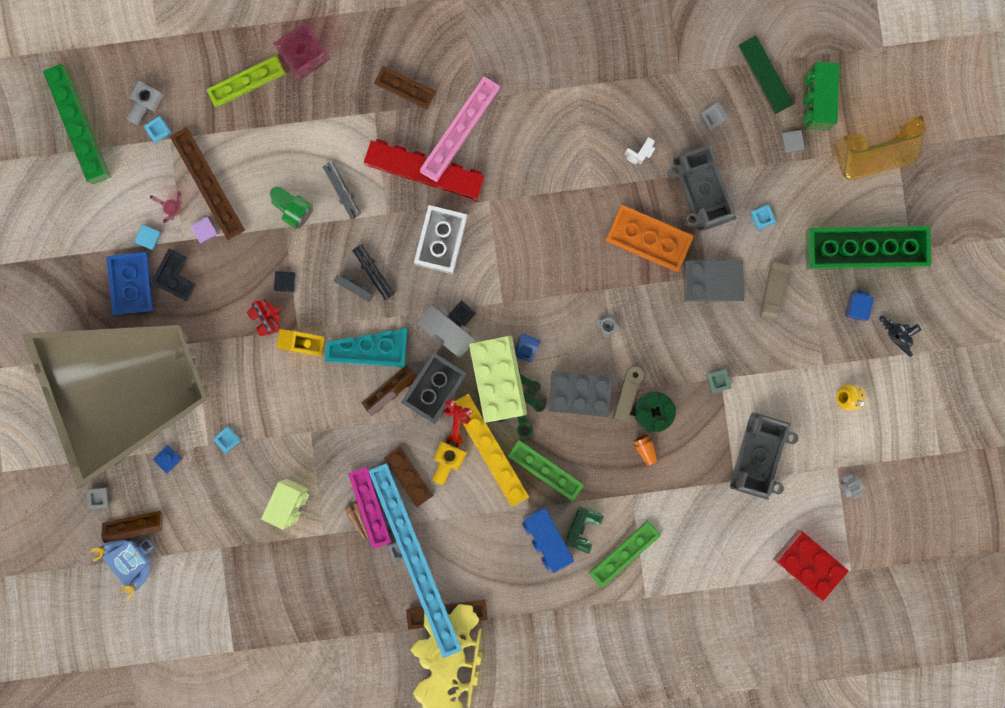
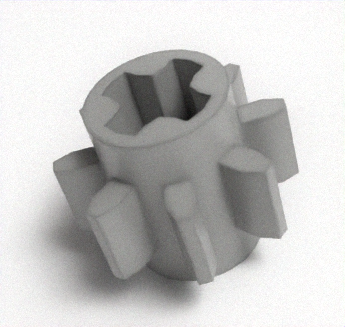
[839,474,865,499]

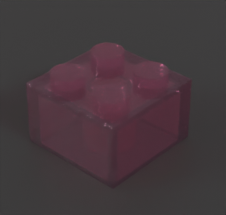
[273,21,331,81]

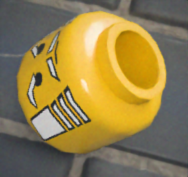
[836,384,866,410]

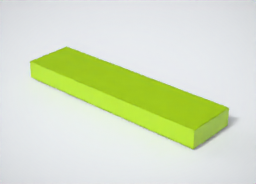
[206,55,286,108]

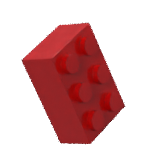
[773,530,849,601]

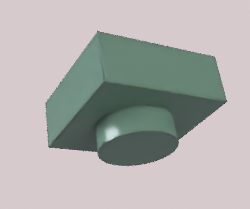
[706,369,731,394]

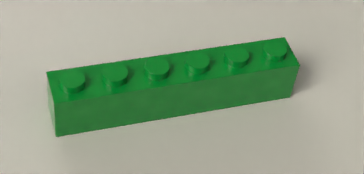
[43,64,111,184]

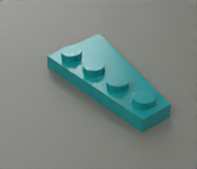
[325,328,408,368]

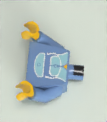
[89,538,154,600]

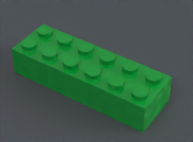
[805,226,931,270]

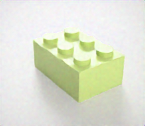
[261,479,309,530]

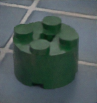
[634,392,676,432]

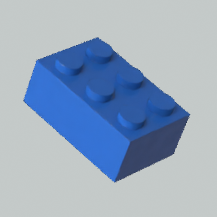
[522,505,574,573]

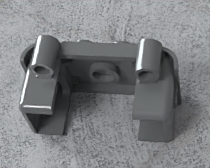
[667,144,737,232]
[730,412,798,500]

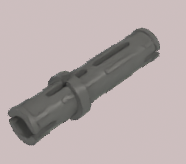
[322,161,361,219]

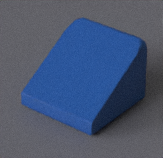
[515,334,540,363]

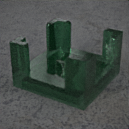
[565,504,604,554]

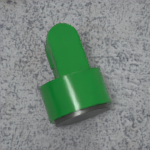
[270,187,313,229]

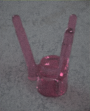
[149,191,183,223]

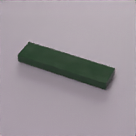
[738,36,794,115]

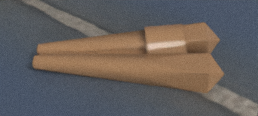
[345,501,369,539]

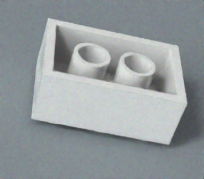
[414,205,468,275]

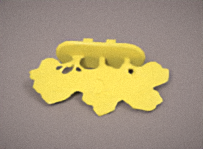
[410,604,483,708]

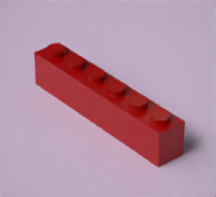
[364,139,485,201]

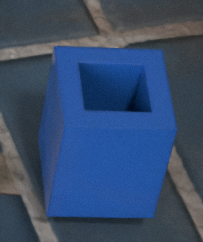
[845,290,874,321]

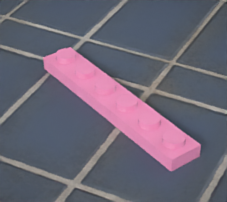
[420,77,500,182]

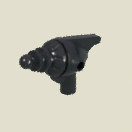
[879,315,921,357]

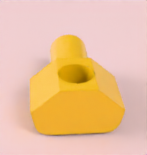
[432,441,467,486]

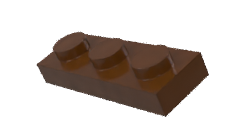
[374,66,436,110]
[362,365,417,416]
[384,447,433,507]
[101,511,163,543]

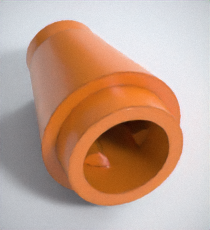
[634,434,657,466]

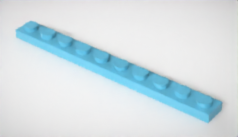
[369,463,462,658]

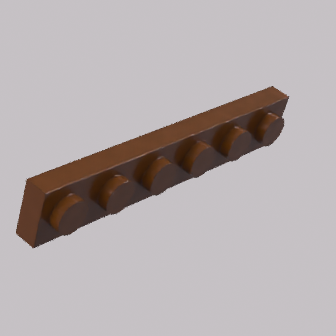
[169,127,246,240]

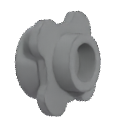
[596,314,620,338]

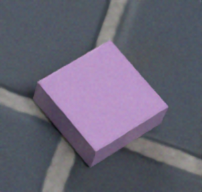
[191,216,218,244]

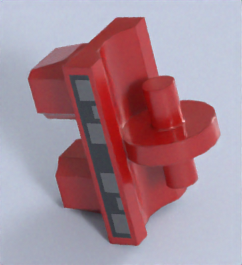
[247,299,282,336]

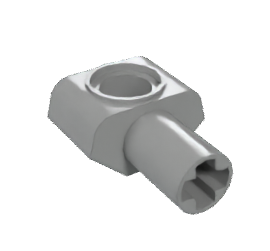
[126,80,164,126]

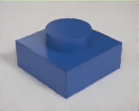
[153,445,182,474]

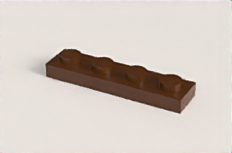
[406,599,488,630]

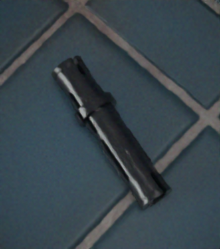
[352,244,395,301]

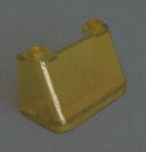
[834,115,925,180]

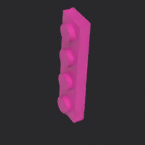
[348,466,392,549]

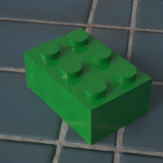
[802,62,839,130]

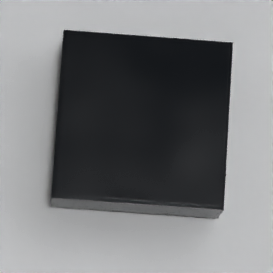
[274,271,296,292]
[449,300,476,326]

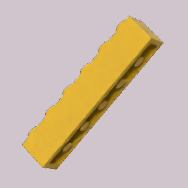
[455,393,529,507]

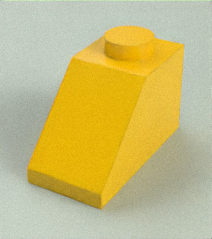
[276,329,325,356]

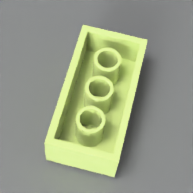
[469,336,527,423]

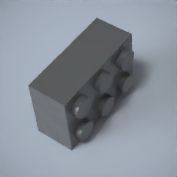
[401,352,467,424]
[548,371,612,417]

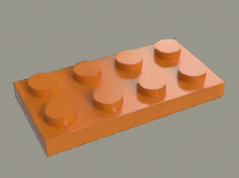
[605,205,694,273]

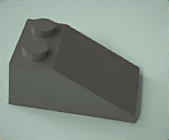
[683,260,744,302]

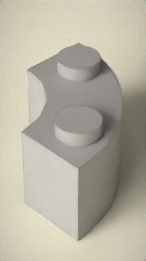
[416,305,475,358]

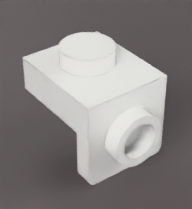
[625,137,655,164]

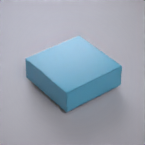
[143,116,172,144]
[750,204,776,230]
[134,224,161,251]
[213,426,241,454]

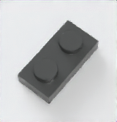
[333,274,373,302]

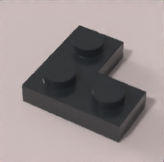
[151,248,196,302]

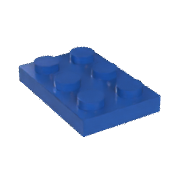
[107,252,154,316]

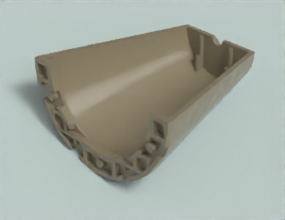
[22,325,210,489]

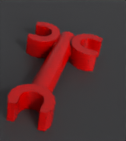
[443,399,473,448]

